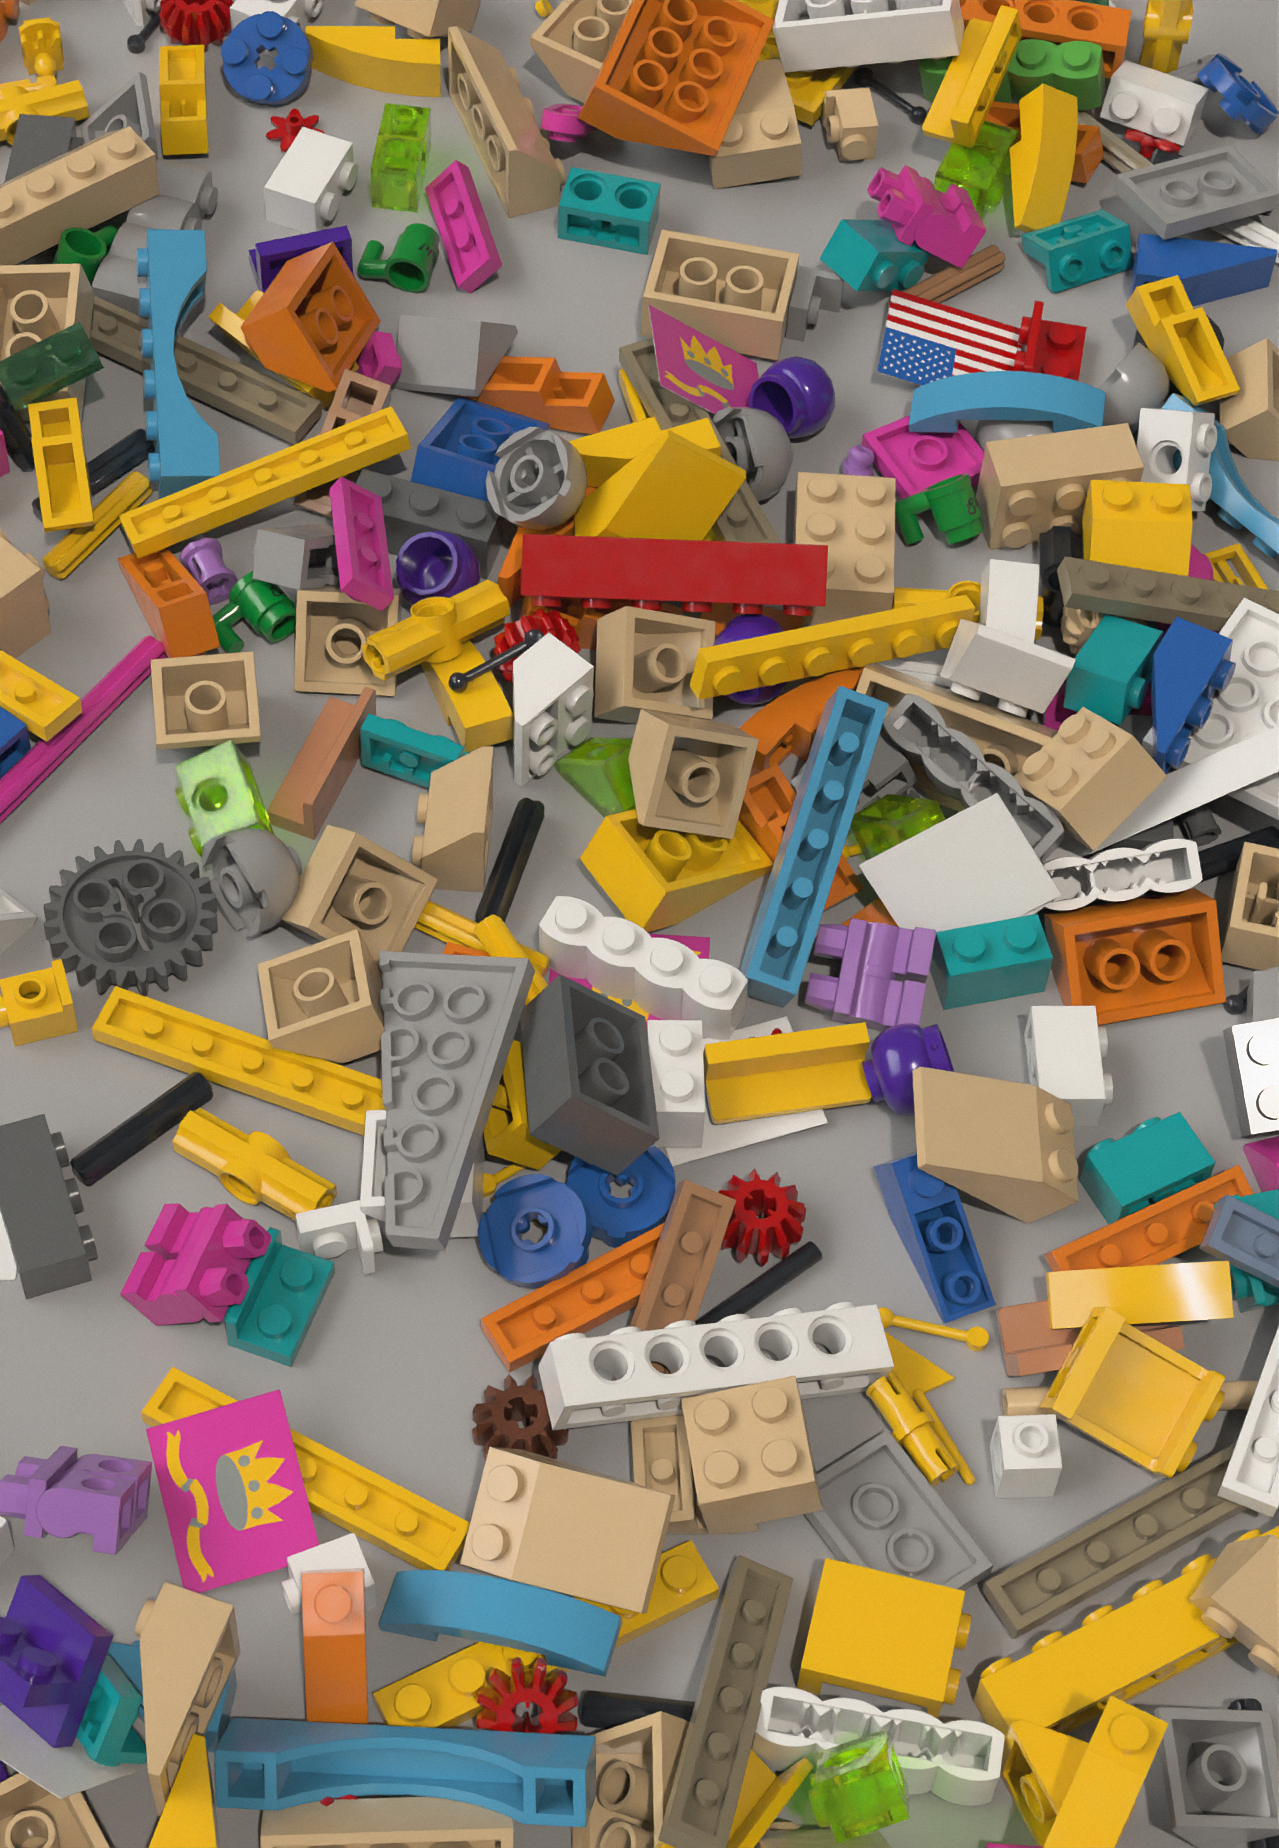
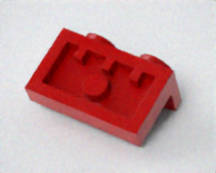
[1013,300,1087,381]

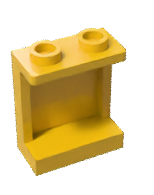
[1040,1306,1226,1478]
[797,1558,972,1719]

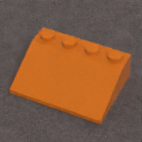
[577,0,775,156]

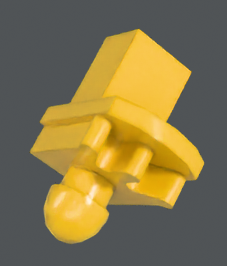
[18,17,64,76]

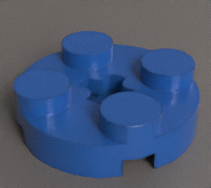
[221,11,313,106]
[1197,53,1278,135]
[566,1145,676,1248]
[478,1174,592,1289]

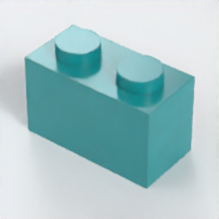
[819,219,931,291]
[1063,614,1163,725]
[929,914,1053,1010]
[1079,1111,1216,1225]

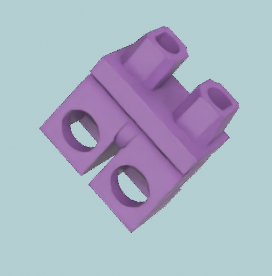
[805,918,936,1031]
[0,1446,152,1555]

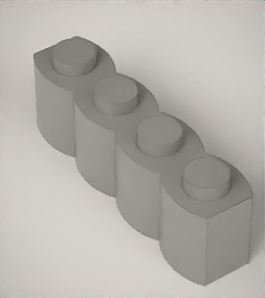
[92,158,218,320]
[883,693,1064,864]

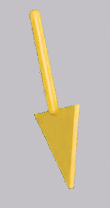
[885,1332,975,1485]

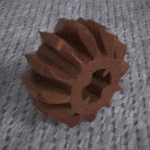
[472,1374,569,1460]

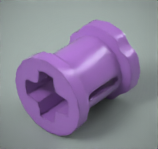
[180,538,238,605]

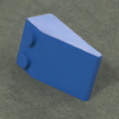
[411,396,549,522]

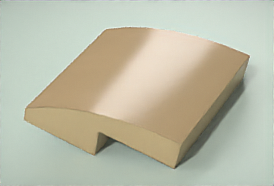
[631,1414,759,1535]

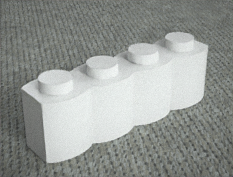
[1020,839,1203,917]
[539,896,748,1040]
[752,1687,1005,1806]

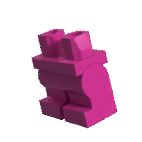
[867,165,987,268]
[120,1203,272,1326]

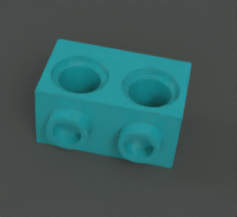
[558,167,661,255]

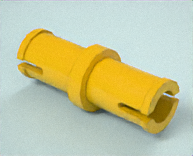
[866,1372,961,1487]

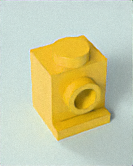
[0,959,78,1047]

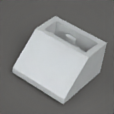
[513,632,594,787]

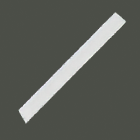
[1044,725,1279,863]

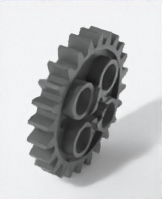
[43,839,218,996]

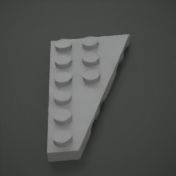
[379,951,535,1251]

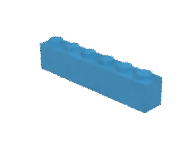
[739,686,889,1008]

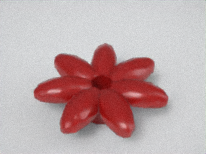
[266,108,325,152]
[1124,129,1181,159]

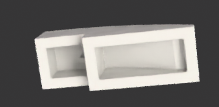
[978,559,1039,718]

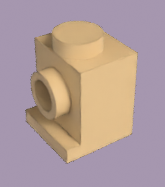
[821,88,879,161]

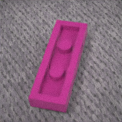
[425,160,502,294]
[329,477,394,611]

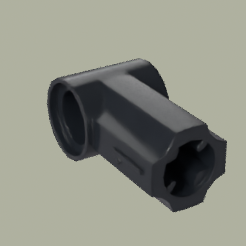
[1038,526,1082,627]

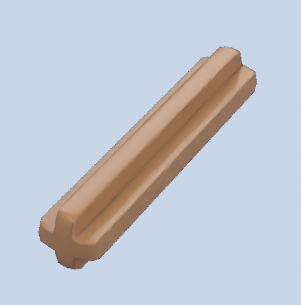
[887,245,1006,311]

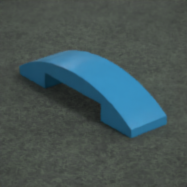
[909,371,1106,433]
[379,1570,622,1677]

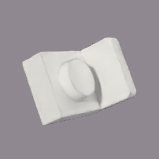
[295,1200,383,1275]

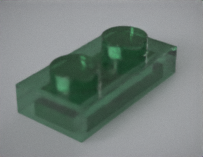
[0,322,104,412]

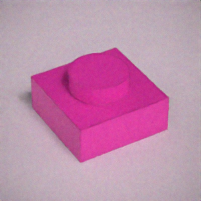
[356,331,402,385]

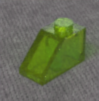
[554,737,636,818]

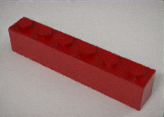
[521,534,828,616]

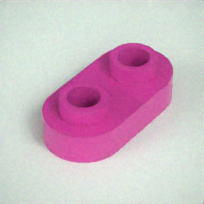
[541,104,597,142]

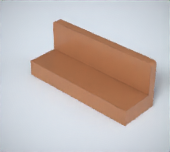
[266,687,377,840]
[997,1300,1185,1376]

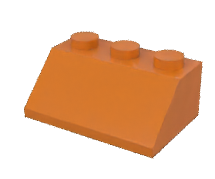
[240,242,381,392]
[1044,888,1226,1025]

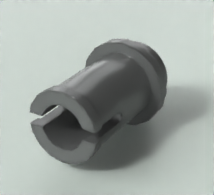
[1179,803,1222,847]

